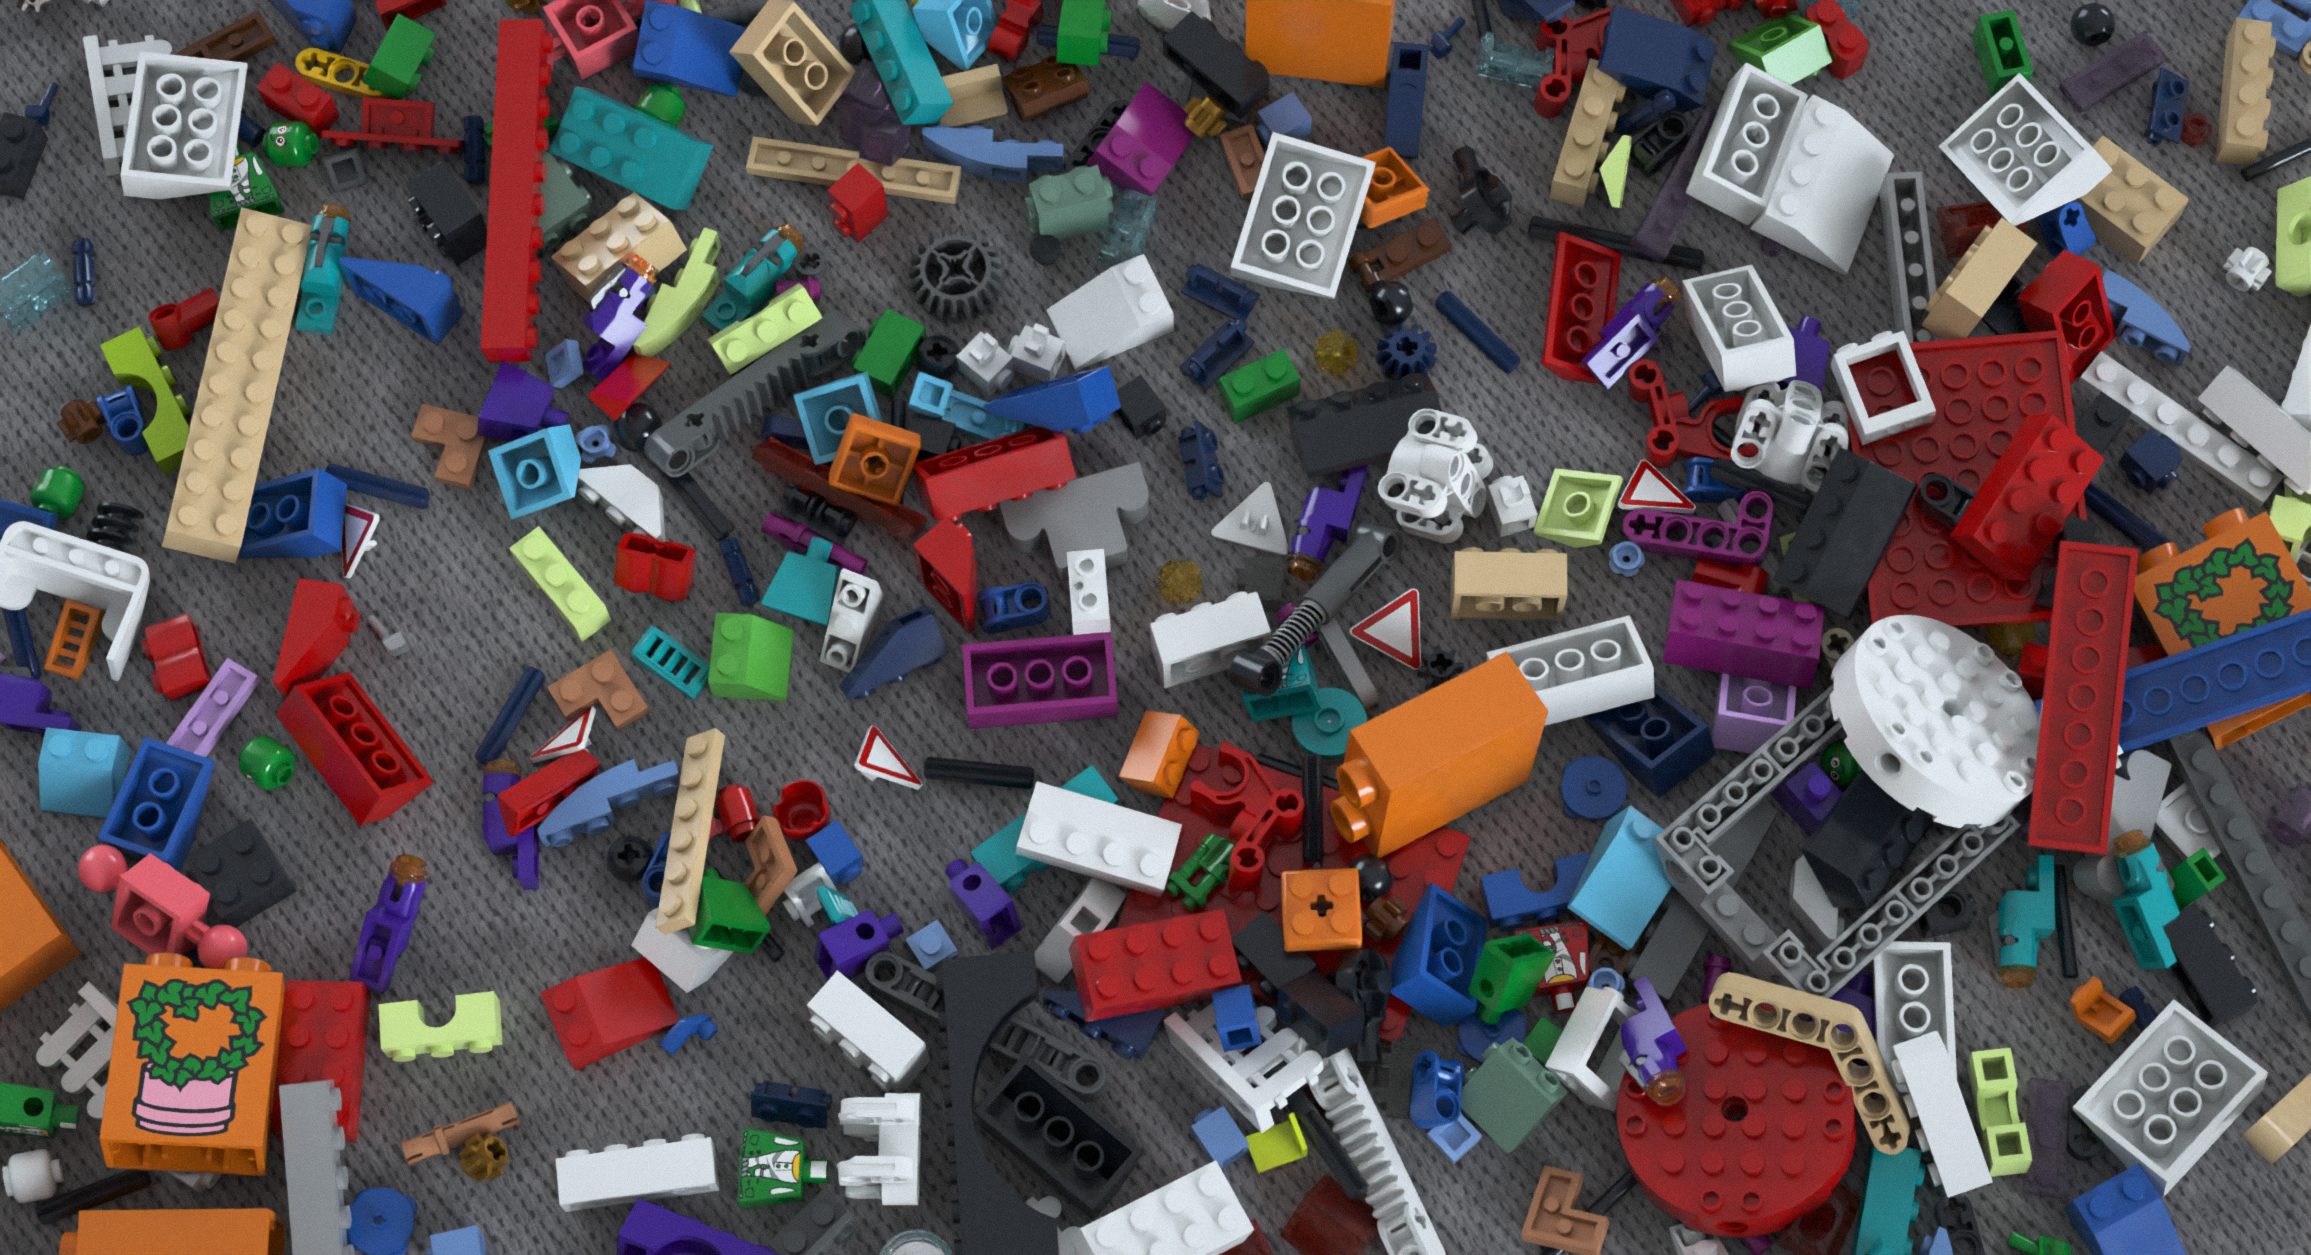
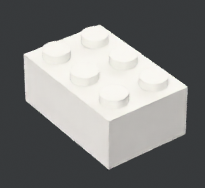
[1150,592,1271,688]
[807,970,930,1093]

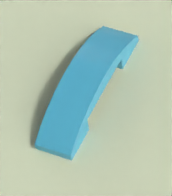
[908,372,1036,442]

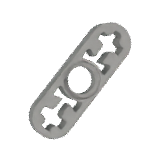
[1313,618,1380,710]

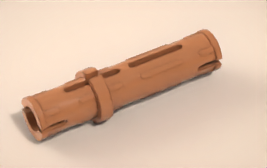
[401,1101,520,1165]

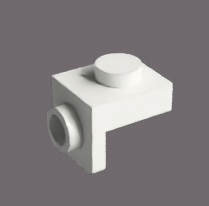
[782,862,837,928]

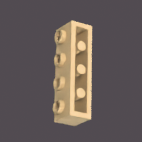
[2216,17,2276,166]
[1549,58,1627,208]

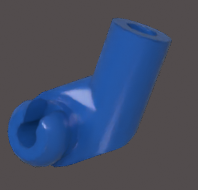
[660,1013,718,1054]

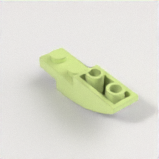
[633,227,721,357]

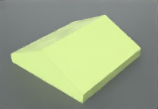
[1599,135,1632,209]
[1533,468,1623,548]

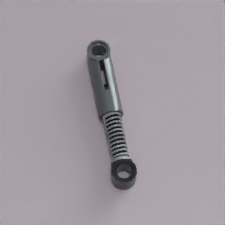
[1230,521,1404,697]

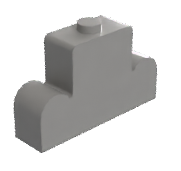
[999,462,1149,581]
[2073,749,2172,906]

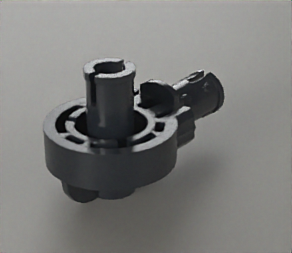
[1451,146,1512,235]
[1326,949,1393,1061]

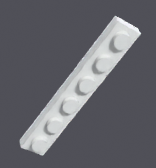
[2078,351,2284,508]

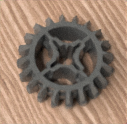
[908,227,1005,323]

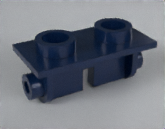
[2144,67,2190,145]
[1181,263,1261,323]
[1179,319,1255,391]
[1178,420,1225,500]
[750,1080,832,1129]

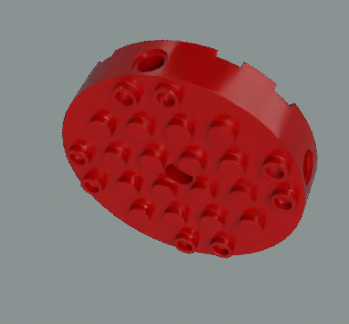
[1617,1001,1857,1237]

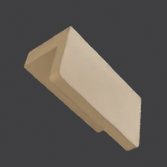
[938,64,1008,128]

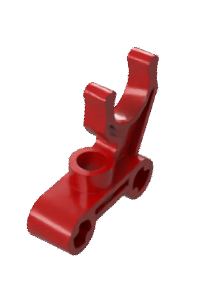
[1533,6,1641,118]
[1627,359,1758,468]
[1190,741,1304,892]

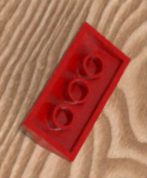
[1541,231,1622,384]

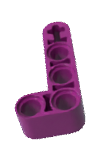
[1623,491,1774,567]

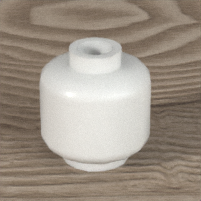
[2,1149,64,1203]

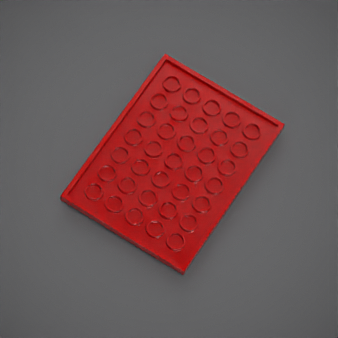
[1845,330,2087,629]
[1116,743,1471,1047]

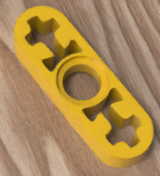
[295,48,390,99]

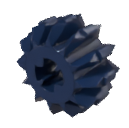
[1376,322,1437,381]

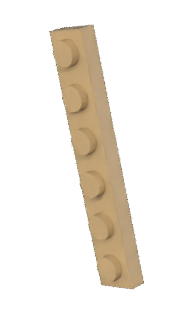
[746,136,962,204]
[655,728,725,934]

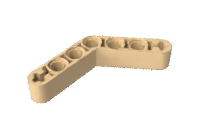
[1709,972,1912,1155]
[2242,1073,2311,1166]

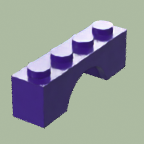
[617,1198,779,1255]

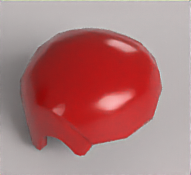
[773,779,831,841]

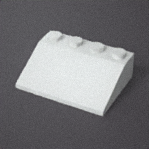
[120,51,248,200]
[1939,73,2112,226]
[1750,94,1894,275]
[1230,132,1376,299]
[2073,999,2268,1197]

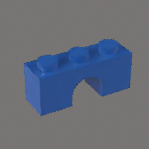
[1478,852,1592,931]

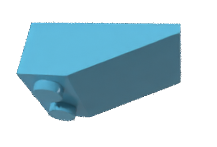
[1567,805,1672,951]

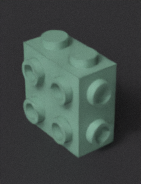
[537,152,594,256]
[1024,165,1114,241]
[1460,1037,1568,1154]

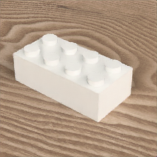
[1686,63,1808,225]
[1682,265,1797,392]
[1487,615,1655,726]
[1071,1160,1254,1255]

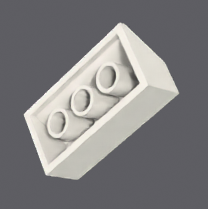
[1015,781,1182,897]
[1873,941,1957,1102]

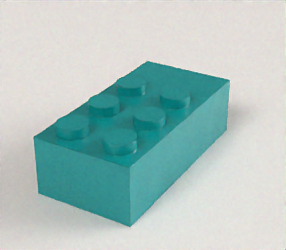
[549,86,714,210]

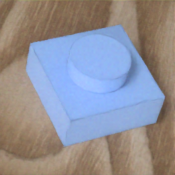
[545,339,583,388]
[905,919,958,972]
[1427,1113,1482,1165]

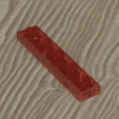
[751,437,928,540]

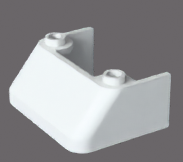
[0,521,150,681]

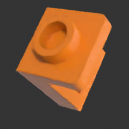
[2070,976,2136,1045]

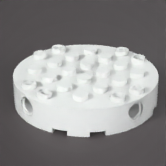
[1829,615,2040,828]

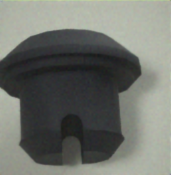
[1029,235,1061,266]

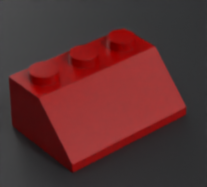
[913,516,978,634]

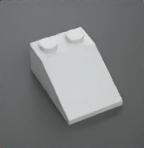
[1047,254,1174,372]

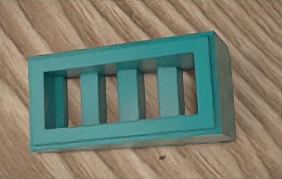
[631,625,710,701]
[816,885,859,927]

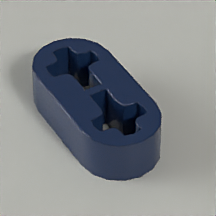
[760,415,810,450]

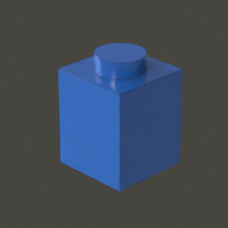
[806,820,865,886]
[1212,985,1262,1052]

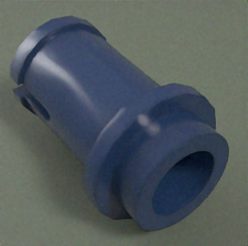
[238,108,267,148]

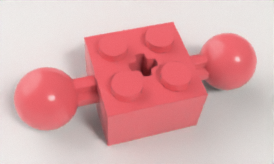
[542,0,677,81]
[78,845,248,969]

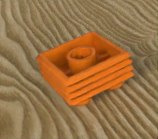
[1359,147,1429,228]
[829,413,921,506]
[1281,868,1362,952]

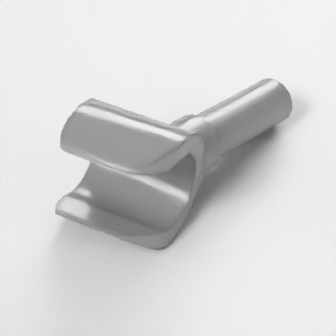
[367,615,409,657]

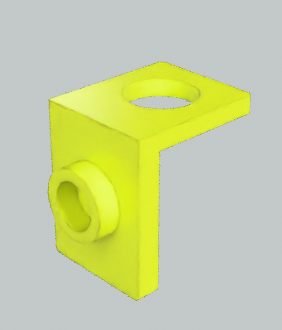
[1245,1112,1308,1174]

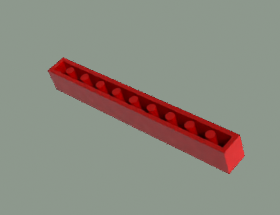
[480,19,553,362]

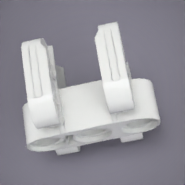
[1731,380,1849,492]
[1378,409,1493,543]
[837,1093,922,1205]

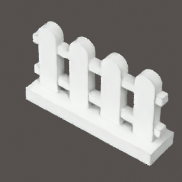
[83,35,173,176]
[36,981,118,1120]
[1163,985,1324,1133]

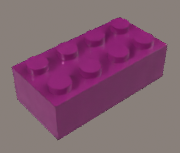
[1662,579,1824,690]
[962,632,1118,729]

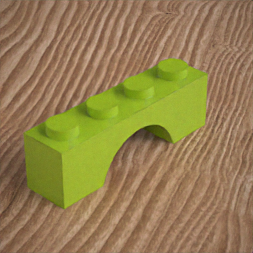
[100,326,191,475]

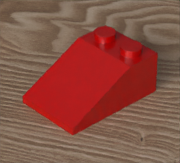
[2018,249,2116,385]
[273,578,360,700]
[540,957,680,1071]

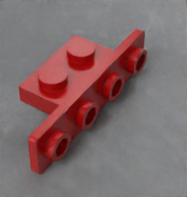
[321,97,464,154]

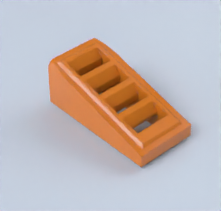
[43,599,106,680]

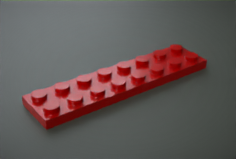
[2027,540,2139,855]

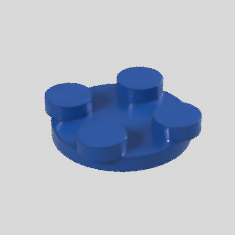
[1561,756,1627,821]
[1456,1000,1528,1064]
[346,1187,418,1255]

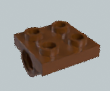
[1002,54,1091,123]

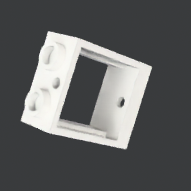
[1830,331,1936,445]
[1067,549,1111,635]
[1545,986,1640,1111]

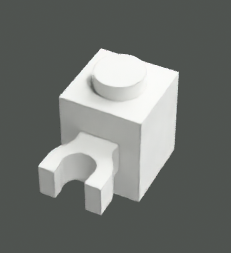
[1007,323,1066,382]
[956,331,1014,396]
[1487,475,1537,537]

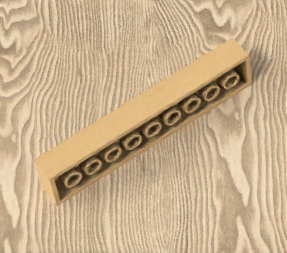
[162,207,312,564]

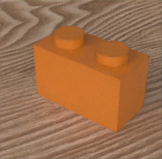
[1118,710,1200,799]

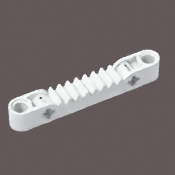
[1295,1037,1446,1255]

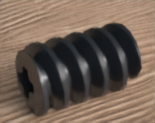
[86,502,145,554]

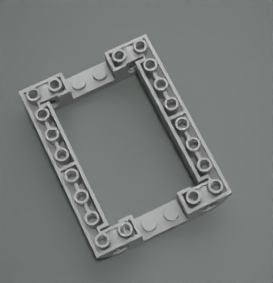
[1653,684,2021,999]

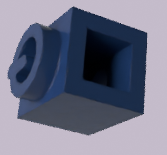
[2118,429,2183,495]

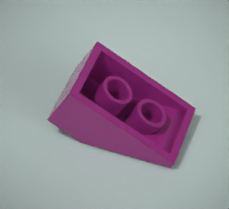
[1087,81,1195,205]

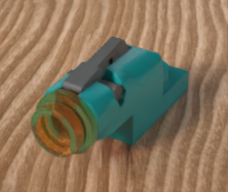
[295,203,351,334]
[701,222,805,332]
[2111,829,2180,969]
[1987,855,2055,988]

